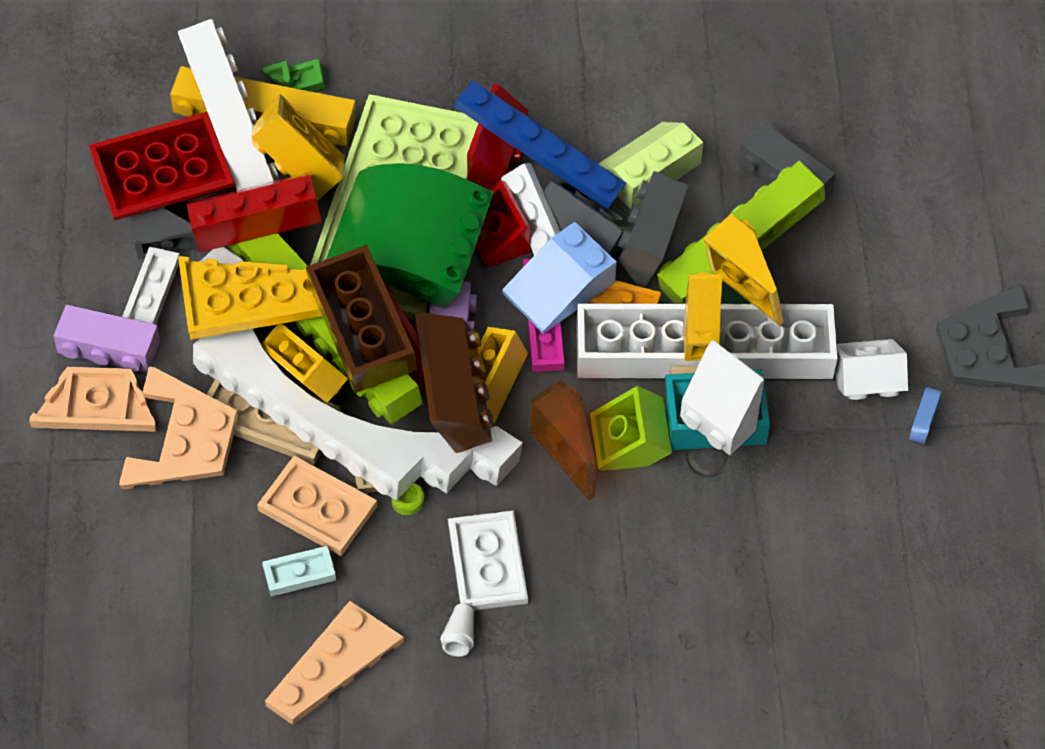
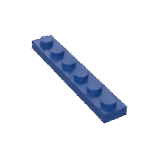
[454,80,626,210]

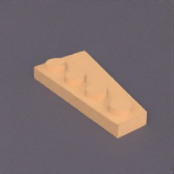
[265,601,404,725]

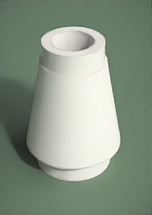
[440,604,474,657]

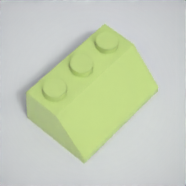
[598,122,703,209]

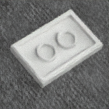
[448,510,528,610]

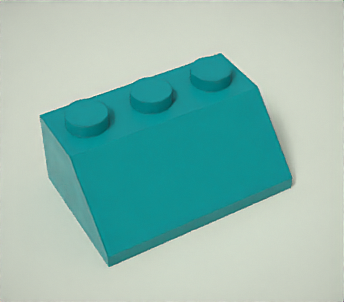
[665,369,770,450]

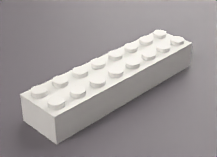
[577,304,837,379]

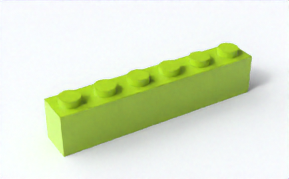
[657,161,825,304]

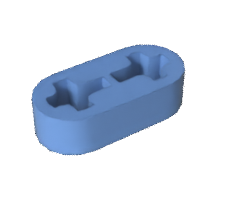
[909,386,942,444]

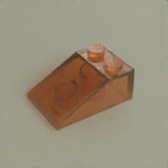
[530,379,597,500]

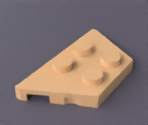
[29,367,157,432]

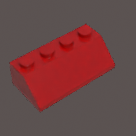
[187,172,322,253]

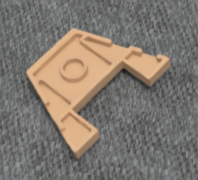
[119,366,238,489]

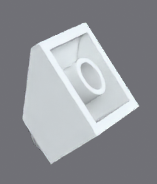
[835,339,908,400]

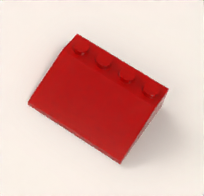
[89,112,235,221]

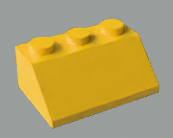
[251,93,345,201]

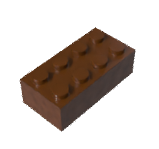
[306,245,417,393]

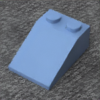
[502,222,617,334]

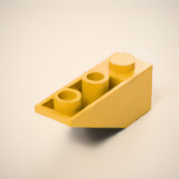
[683,273,722,361]

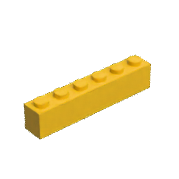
[170,66,357,147]

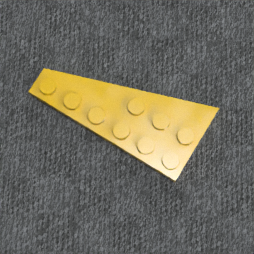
[178,256,322,340]

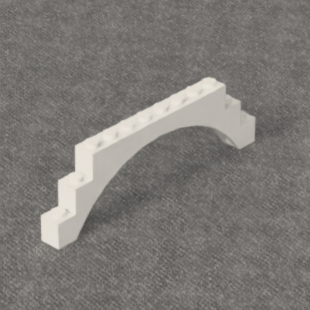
[193,247,523,501]

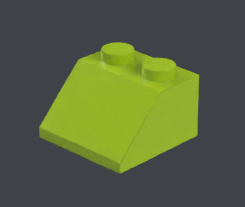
[590,386,672,471]

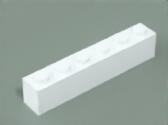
[177,19,279,190]

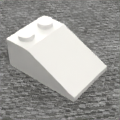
[680,340,764,455]

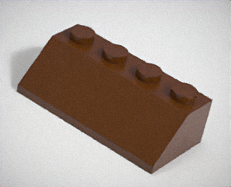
[415,312,494,453]

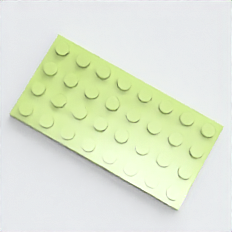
[311,94,478,320]

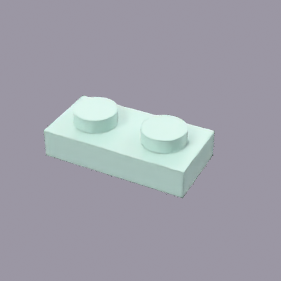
[262,546,336,597]

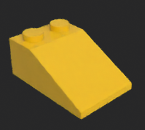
[704,214,784,326]

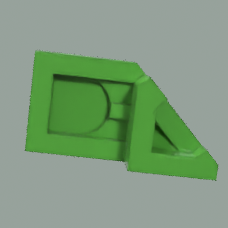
[263,59,326,92]

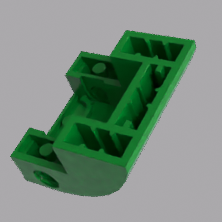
[325,163,494,309]

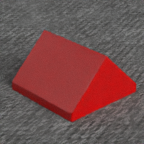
[475,180,530,268]

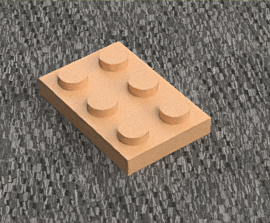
[257,456,377,557]

